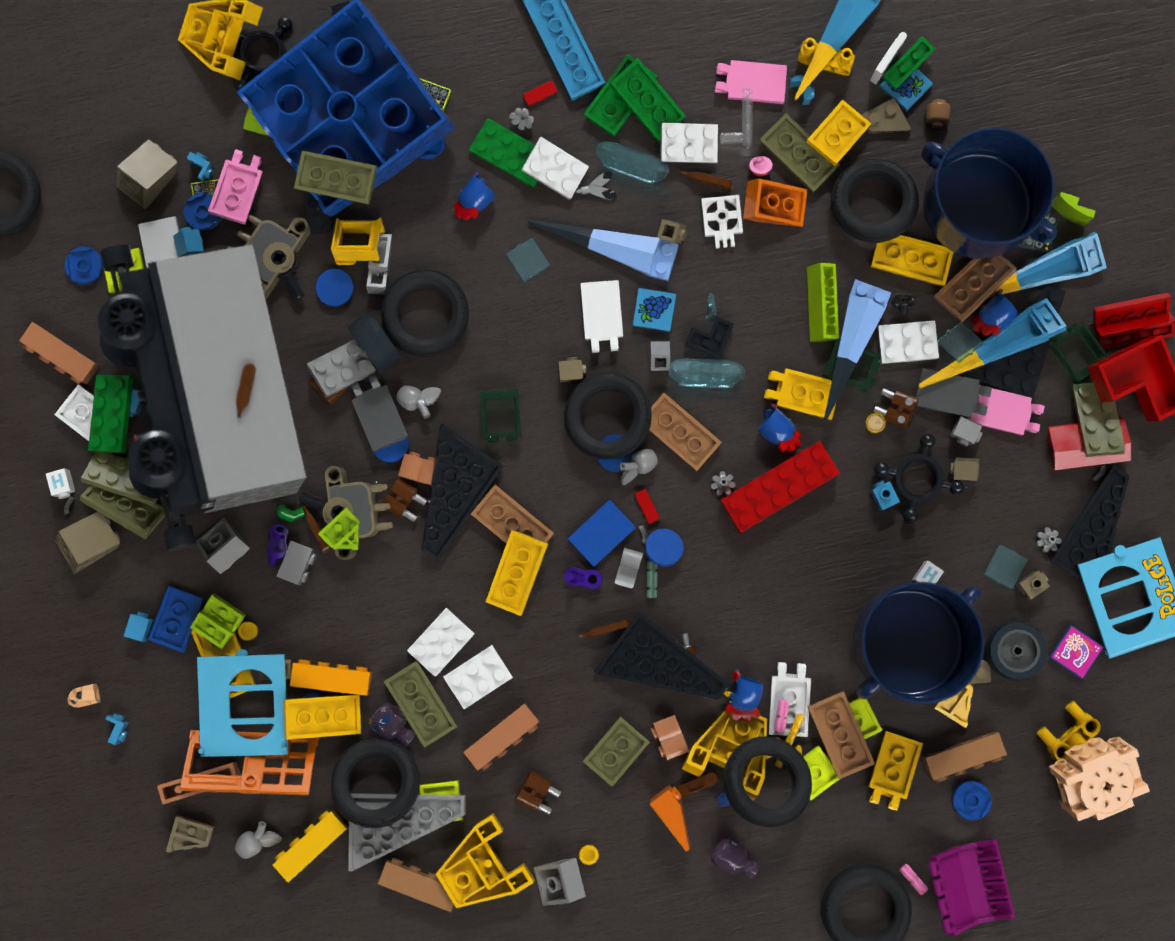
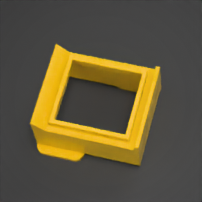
[331,217,385,265]

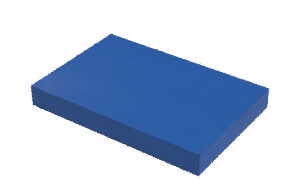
[568,500,636,567]
[148,585,205,653]

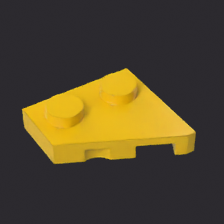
[934,684,973,728]

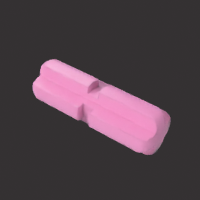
[774,699,789,733]
[899,864,928,895]

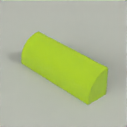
[807,263,839,342]

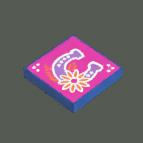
[1049,625,1104,679]

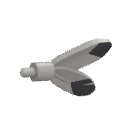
[576,171,617,200]

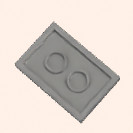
[306,339,376,398]

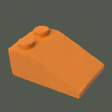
[743,179,807,227]
[650,785,690,852]

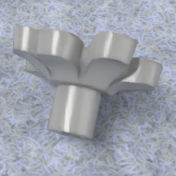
[509,108,534,130]
[711,471,736,496]
[1036,527,1062,552]

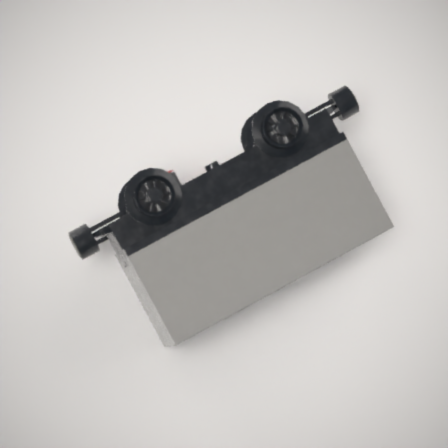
[98,244,306,551]

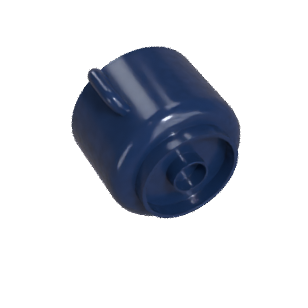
[921,128,1057,259]
[853,582,984,704]

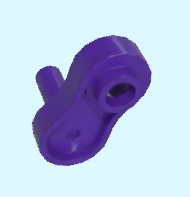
[267,524,288,566]
[564,567,603,589]

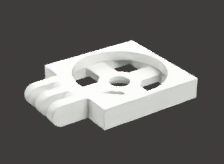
[870,32,907,84]
[701,195,743,249]

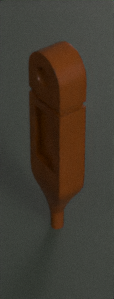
[681,171,732,190]
[236,364,256,418]
[302,505,331,553]
[578,619,630,638]
[677,772,718,797]

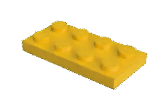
[870,235,954,287]
[485,530,548,616]
[191,630,256,699]
[283,694,361,740]

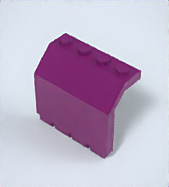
[928,839,1015,936]

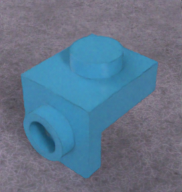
[789,75,814,105]
[187,152,214,182]
[106,713,129,745]

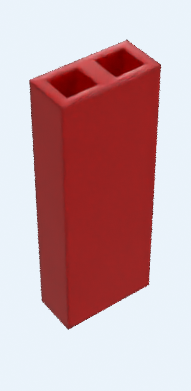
[523,80,558,107]
[634,488,660,524]

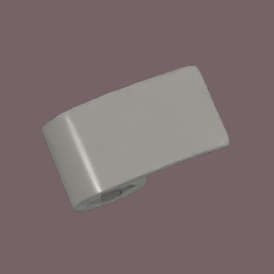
[615,548,643,588]

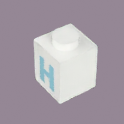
[46,468,75,499]
[912,560,944,583]

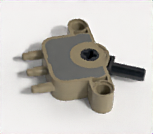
[227,215,311,301]
[298,466,393,560]

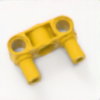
[797,38,855,76]
[1036,701,1101,761]

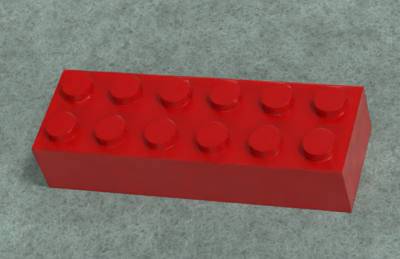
[719,441,840,534]

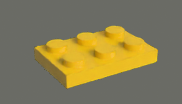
[806,100,871,166]

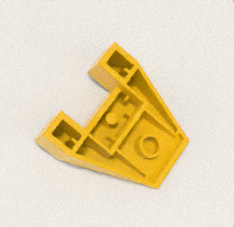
[178,0,263,80]
[682,711,767,801]
[436,813,535,908]

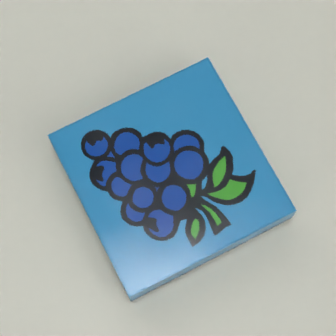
[879,69,933,112]
[633,288,676,332]

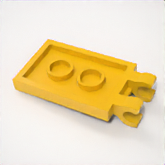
[764,369,836,420]
[868,731,923,811]

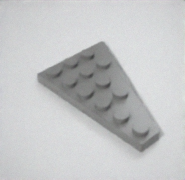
[348,793,466,871]

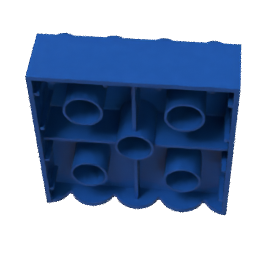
[237,0,456,217]

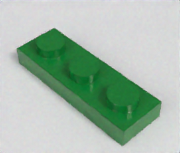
[882,36,935,91]

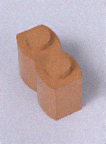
[398,451,435,486]
[651,715,689,760]

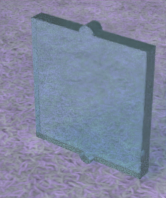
[506,238,550,282]
[937,322,983,363]
[984,544,1028,589]

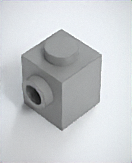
[650,342,670,371]
[950,417,982,447]

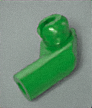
[277,504,306,522]

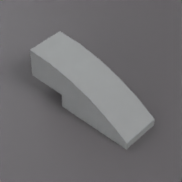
[366,234,392,295]

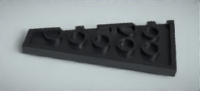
[1050,465,1130,588]

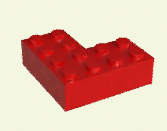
[1087,335,1175,422]

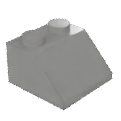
[196,517,250,574]
[534,858,586,906]

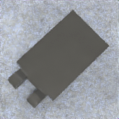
[916,368,992,418]
[351,374,409,452]

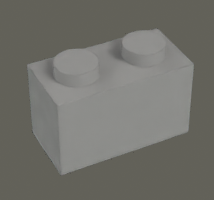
[276,541,316,585]

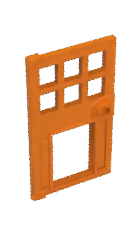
[180,730,319,795]

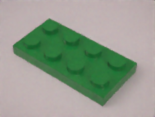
[584,54,658,137]
[609,58,686,142]
[469,118,538,188]
[88,375,133,453]

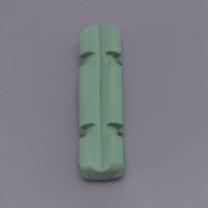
[646,561,658,598]

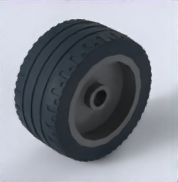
[348,312,402,373]
[985,622,1047,680]

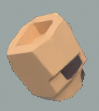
[67,684,100,708]

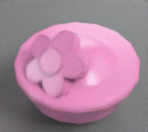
[749,156,773,177]

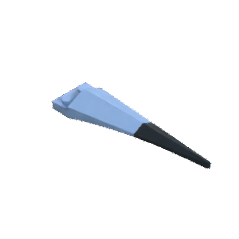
[528,220,679,281]
[824,279,891,420]

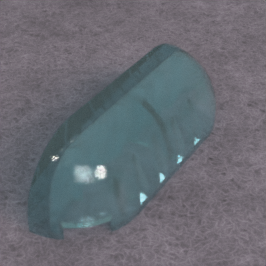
[596,141,669,184]
[669,358,745,388]

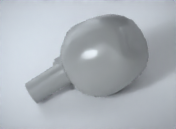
[396,385,441,419]
[620,449,658,485]
[235,821,282,859]

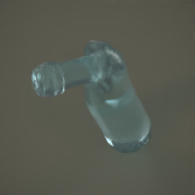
[705,293,717,320]

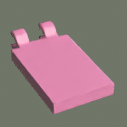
[715,60,787,104]
[208,149,263,225]
[967,385,1045,436]

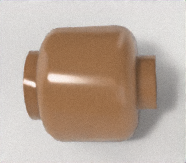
[926,99,951,129]

